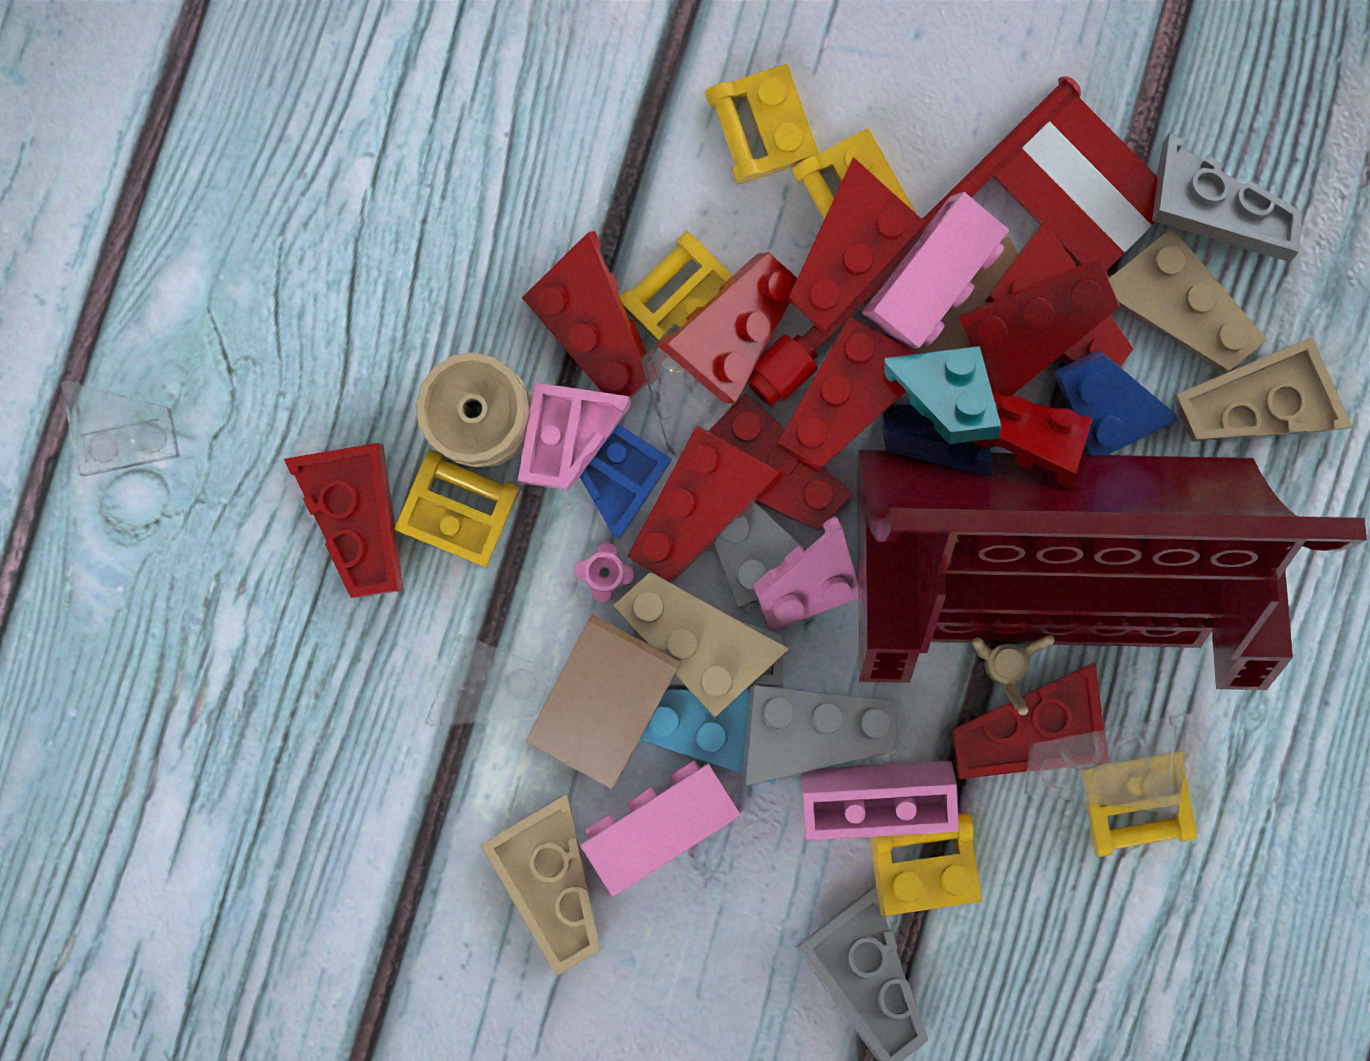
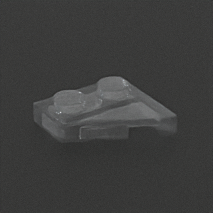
[424,634,554,726]

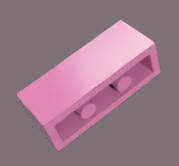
[861,192,1009,349]
[580,760,741,898]
[801,761,959,841]

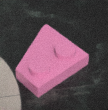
[518,383,631,491]
[753,516,858,631]

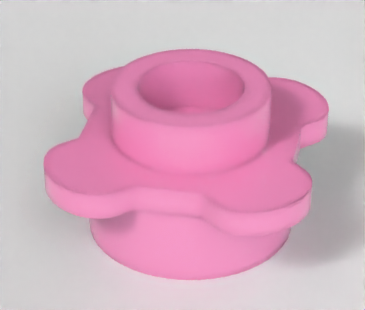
[575,543,634,602]

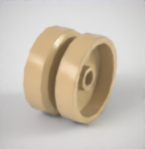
[416,352,532,469]

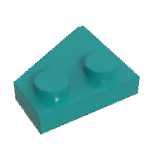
[884,346,1001,444]

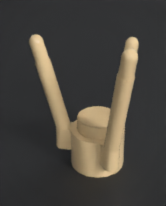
[973,635,1055,715]

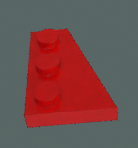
[788,157,926,334]
[959,257,1120,397]
[709,393,853,531]

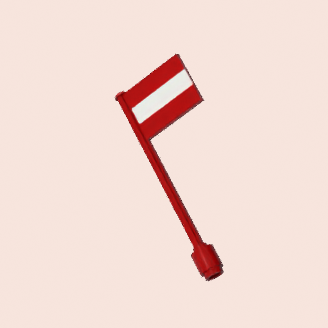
[746,76,1158,407]

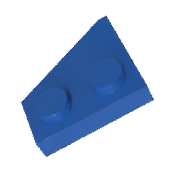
[1053,350,1178,456]
[580,424,672,540]

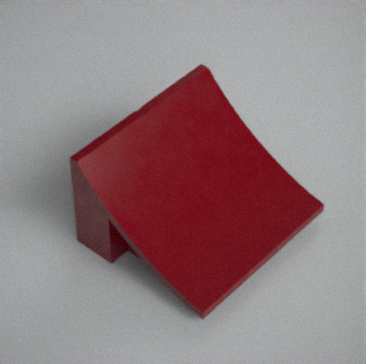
[857,450,1367,690]

